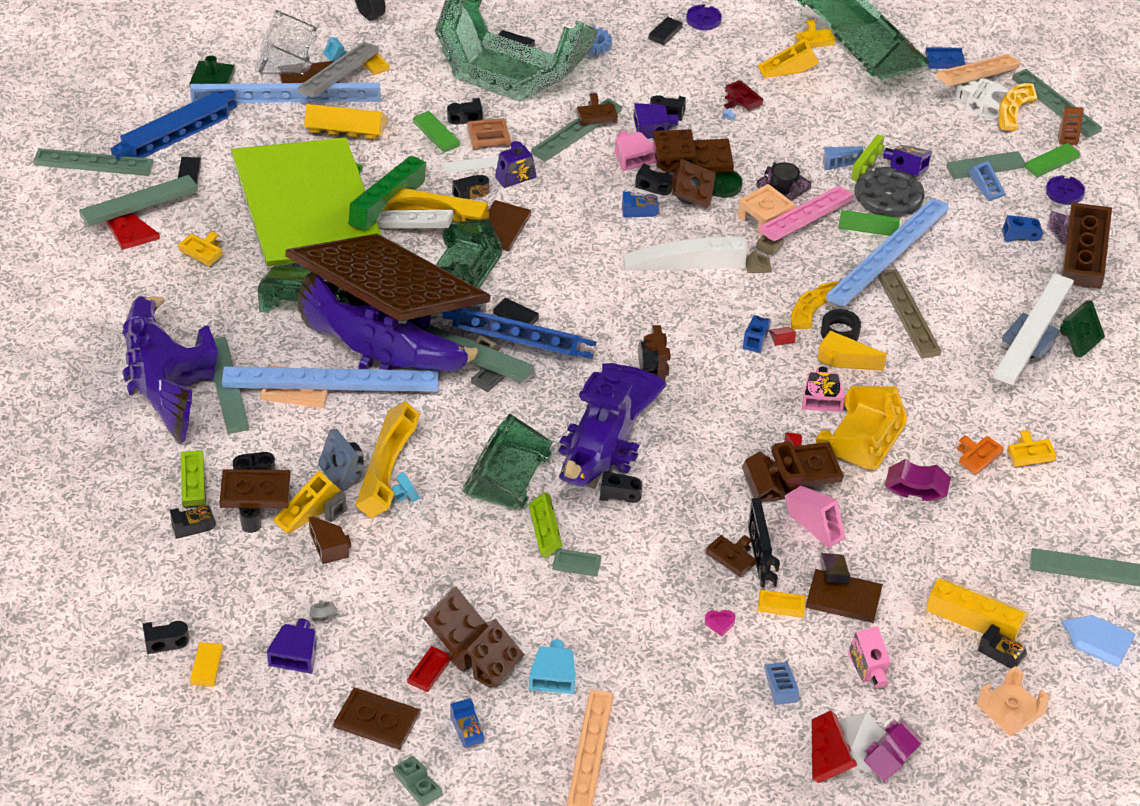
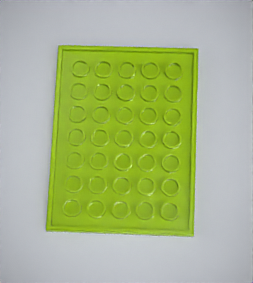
[231,138,382,266]

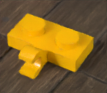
[795,19,836,48]
[178,231,223,267]
[1007,430,1057,467]

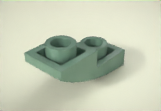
[392,756,443,806]

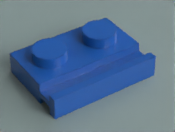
[925,47,965,69]

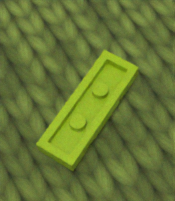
[851,134,885,181]
[181,450,205,507]
[528,492,563,557]

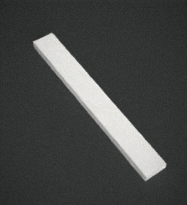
[993,273,1074,385]

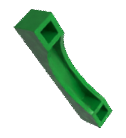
[348,156,427,231]

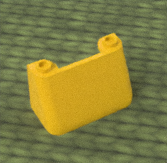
[816,386,907,470]

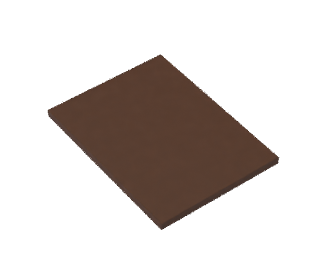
[285,233,491,321]

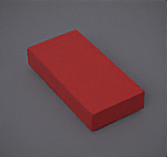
[407,646,451,692]

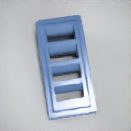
[823,146,863,170]
[968,161,1006,201]
[764,662,799,705]

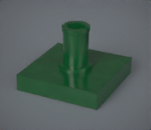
[189,55,235,87]
[1060,301,1105,357]

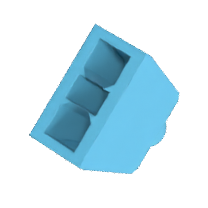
[529,639,575,694]

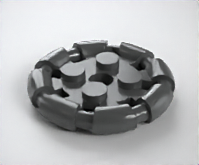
[854,167,925,217]

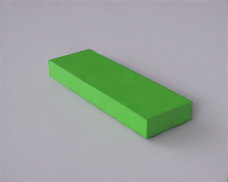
[413,111,460,153]
[1025,143,1081,178]
[838,210,900,236]

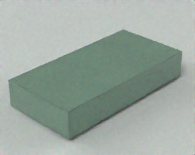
[552,549,602,577]

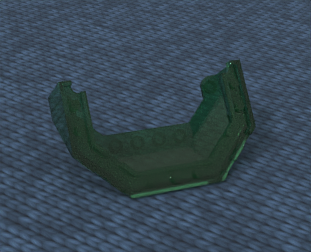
[435,0,598,101]
[797,0,930,80]

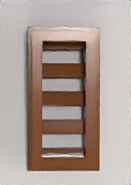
[1058,107,1084,145]

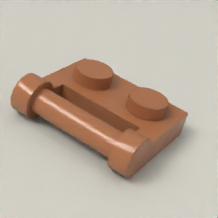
[467,118,511,150]

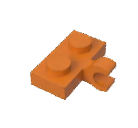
[957,435,1004,475]

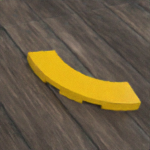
[998,83,1038,131]
[791,281,840,330]

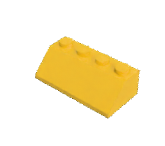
[304,104,388,139]
[926,578,1029,641]

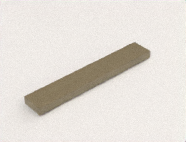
[877,269,941,359]

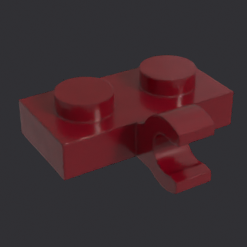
[724,80,764,111]

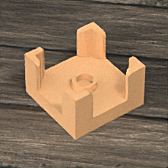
[737,184,795,236]
[977,666,1050,737]

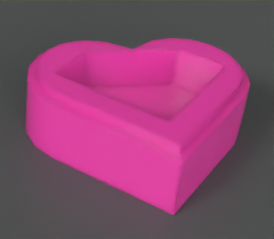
[705,610,736,636]

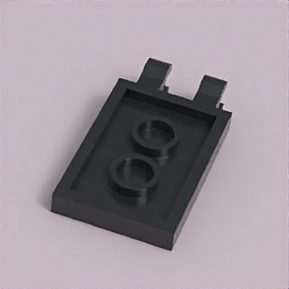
[748,498,780,588]

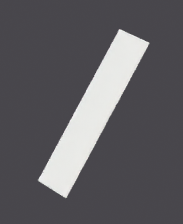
[443,156,499,173]

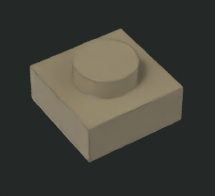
[756,235,784,256]

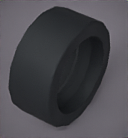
[355,0,386,20]
[821,309,861,341]

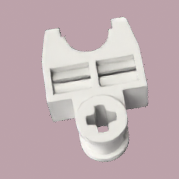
[953,77,1009,119]

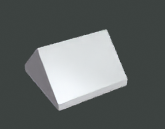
[839,712,885,773]

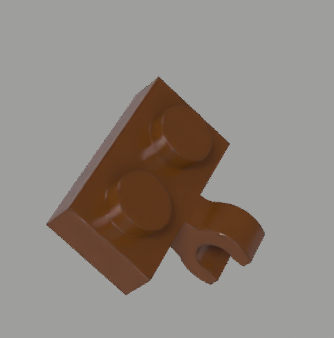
[576,93,618,125]
[706,535,756,578]

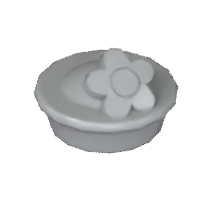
[309,600,338,623]

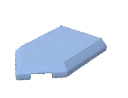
[1062,615,1136,667]

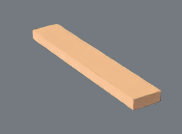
[936,54,1021,86]
[567,689,614,806]

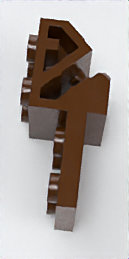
[653,129,734,173]
[742,441,844,502]
[423,587,525,688]

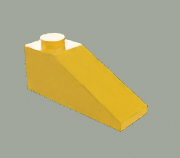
[758,38,819,78]
[817,331,887,371]
[273,470,343,534]

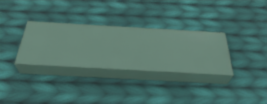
[946,151,1026,179]

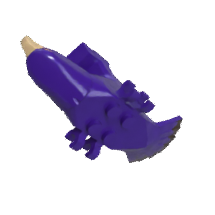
[297,271,478,372]
[122,296,218,444]
[558,363,667,487]

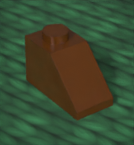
[308,516,351,564]

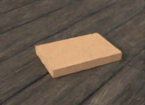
[260,365,329,408]

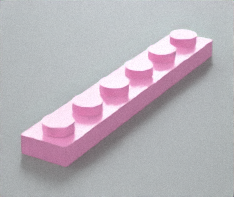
[760,186,854,241]

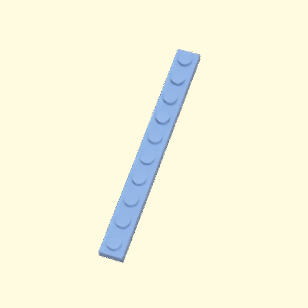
[190,83,381,103]
[826,199,949,306]
[222,367,438,392]

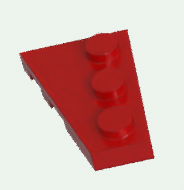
[106,213,160,250]
[812,710,858,783]

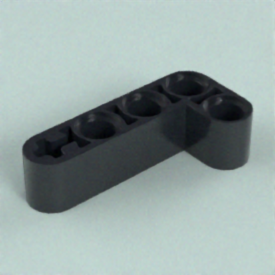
[233,452,276,533]

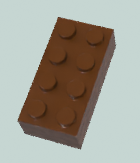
[1062,202,1112,289]

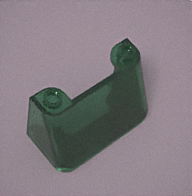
[436,219,502,288]
[257,265,347,313]
[461,413,553,510]

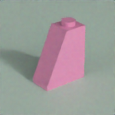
[785,486,845,548]

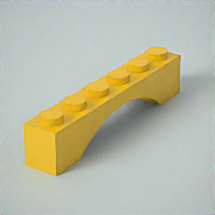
[383,188,489,233]
[355,401,420,518]

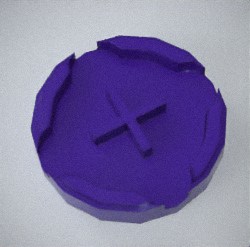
[686,4,722,31]
[1045,175,1085,205]

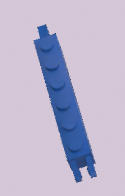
[111,90,237,160]
[442,308,597,359]

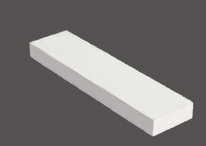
[377,210,454,228]

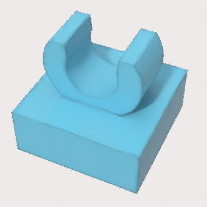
[323,37,348,62]
[392,472,420,502]

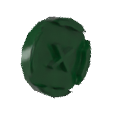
[712,171,743,198]

